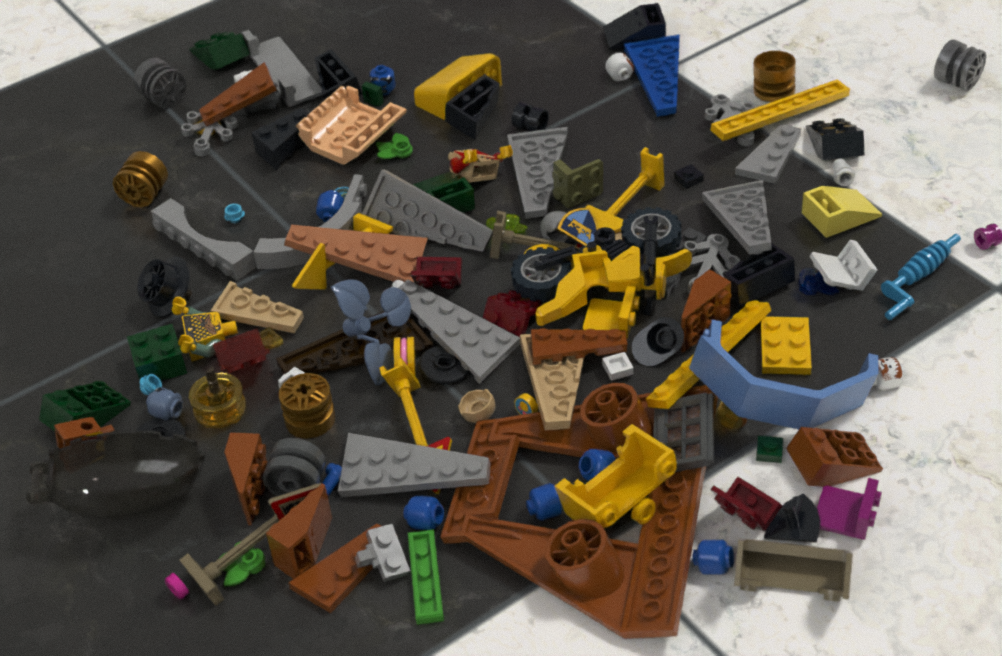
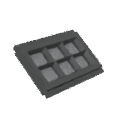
[653,392,714,472]

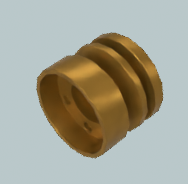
[753,51,796,102]
[112,151,168,207]
[279,373,335,439]

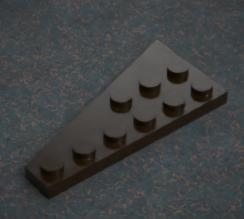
[276,311,433,374]

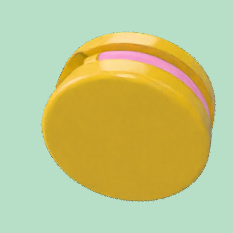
[393,337,416,376]

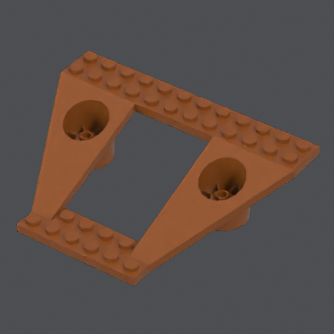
[441,383,718,639]

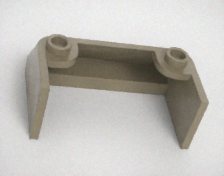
[734,538,853,602]

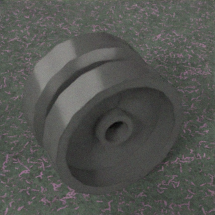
[262,438,326,496]

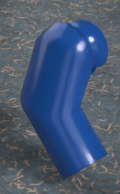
[322,463,342,496]

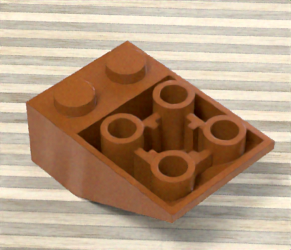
[681,269,731,352]
[786,427,883,487]
[224,433,268,526]
[266,483,332,579]

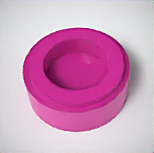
[165,573,189,600]

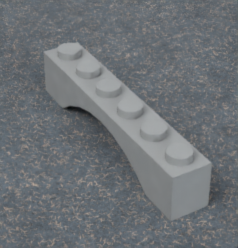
[151,198,257,281]

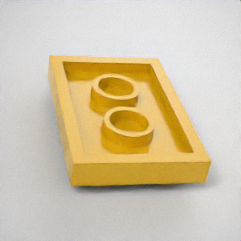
[760,317,812,375]

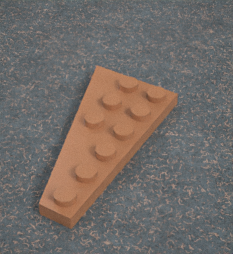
[284,225,428,282]

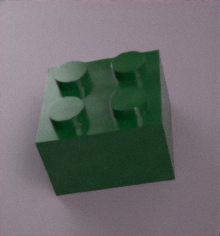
[127,324,187,381]

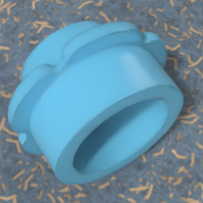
[224,204,245,223]
[139,374,162,395]

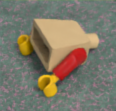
[448,145,513,182]

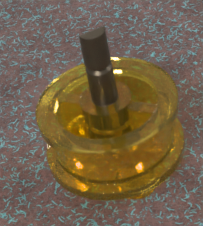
[189,366,246,428]

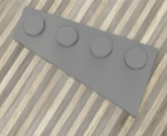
[735,124,801,184]

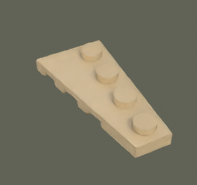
[211,281,304,333]

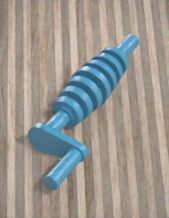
[881,234,961,320]

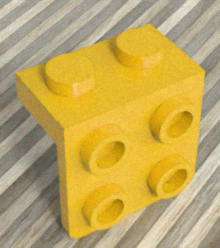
[583,286,640,339]

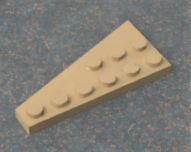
[520,334,584,430]

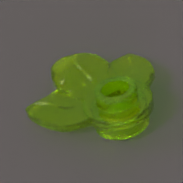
[486,214,528,233]

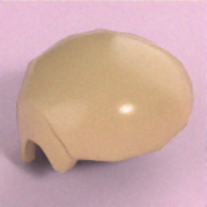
[458,389,495,424]

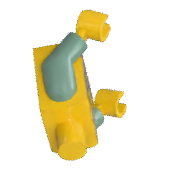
[172,297,238,361]

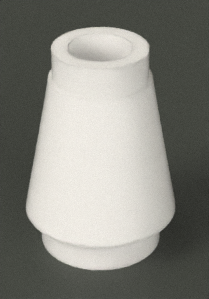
[833,159,855,186]

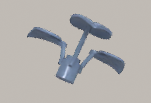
[331,280,411,386]

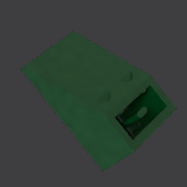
[189,31,250,69]
[413,172,475,214]
[39,381,131,432]

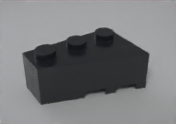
[445,74,500,140]
[724,243,795,307]

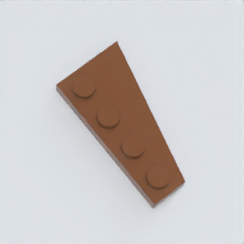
[289,523,397,614]

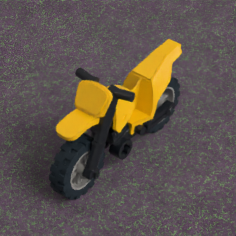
[511,207,692,326]

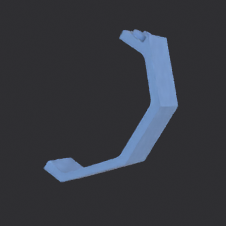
[689,320,879,429]

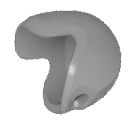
[540,211,568,243]

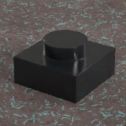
[674,164,704,189]

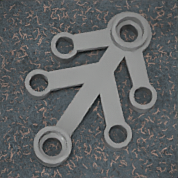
[704,94,755,146]
[181,111,238,156]
[683,234,740,294]

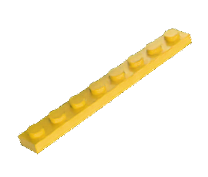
[710,79,850,141]
[646,300,771,409]

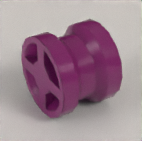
[974,223,1002,250]

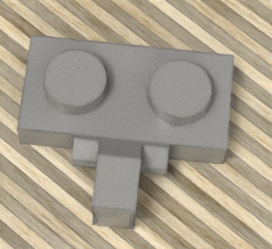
[354,524,410,582]

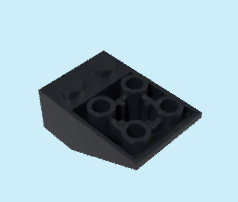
[603,3,666,50]
[806,118,865,160]

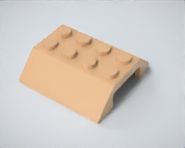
[296,86,407,165]

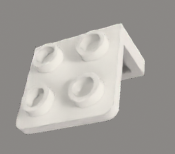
[809,240,878,291]

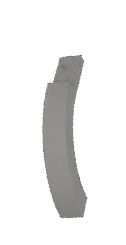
[253,174,367,269]

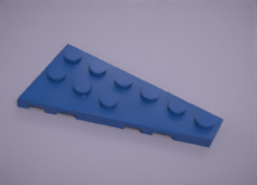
[624,34,680,116]

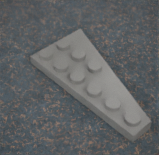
[362,169,493,251]
[398,280,520,384]
[338,433,491,497]

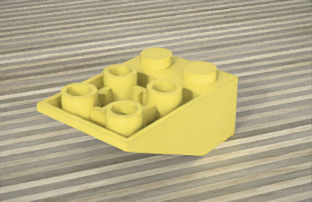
[802,186,882,238]

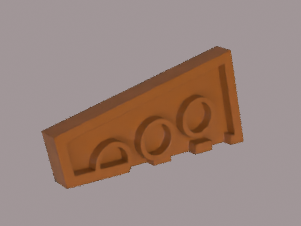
[199,62,277,127]
[531,328,627,365]

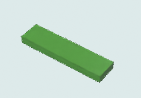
[408,529,444,625]

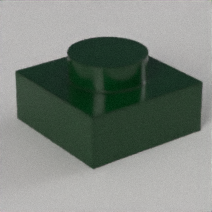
[361,81,384,107]
[756,435,784,463]

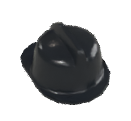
[632,317,684,366]

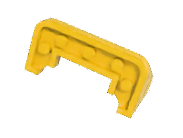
[414,54,502,120]
[555,424,677,528]

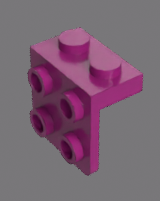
[817,478,882,540]

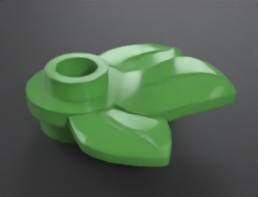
[376,133,413,159]
[219,542,266,587]

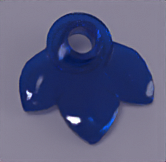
[798,268,839,295]

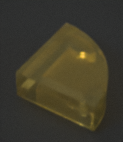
[251,327,284,349]

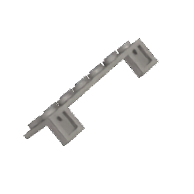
[242,30,322,107]

